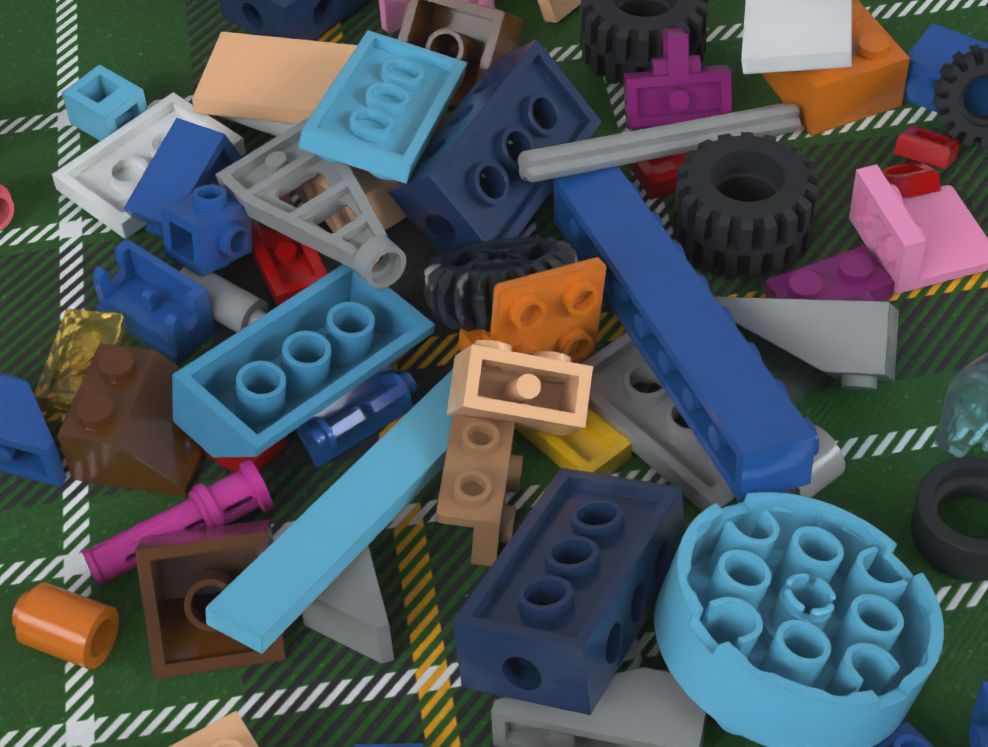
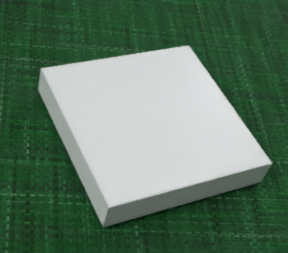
[741,0,852,74]

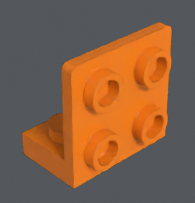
[458,257,606,363]

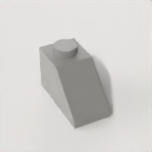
[302,546,394,664]

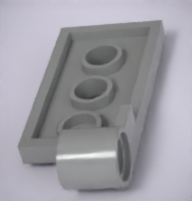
[581,332,845,511]

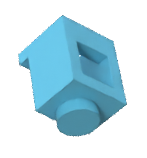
[62,65,148,141]

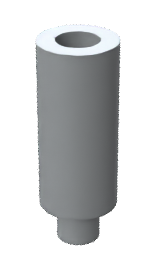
[180,267,268,333]

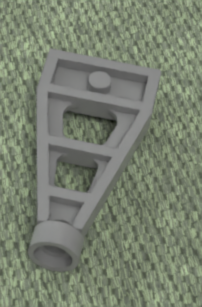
[215,118,406,289]

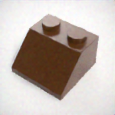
[398,0,525,107]
[57,343,204,498]
[135,519,286,679]

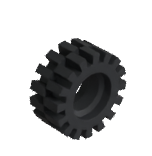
[933,44,988,149]

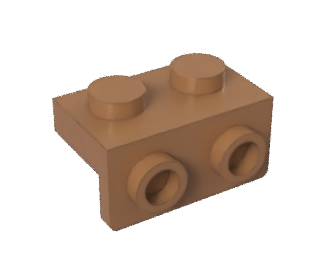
[436,415,523,566]

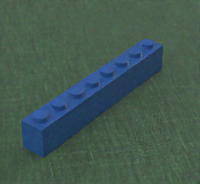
[554,166,819,503]

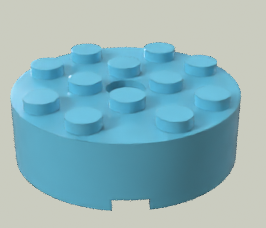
[654,492,944,747]

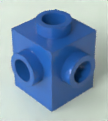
[161,183,253,277]

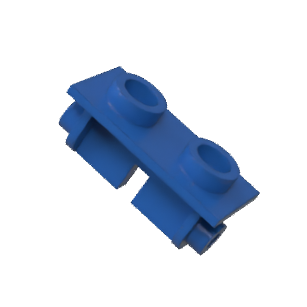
[295,363,417,468]

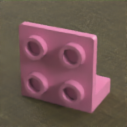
[849,164,988,294]

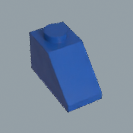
[0,373,67,487]

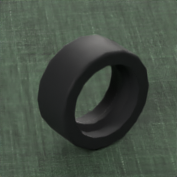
[910,456,988,581]

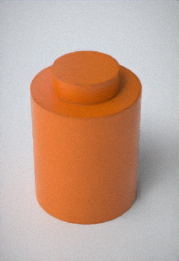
[12,582,120,670]

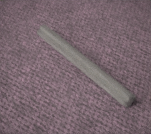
[518,103,801,182]

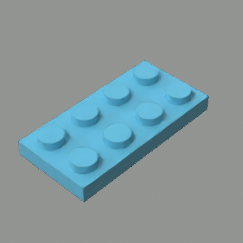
[298,30,468,184]

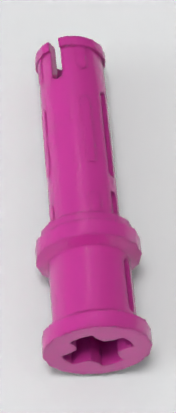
[81,459,273,587]

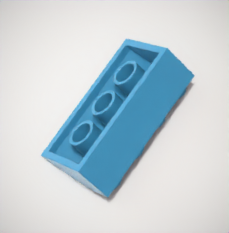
[172,264,435,458]

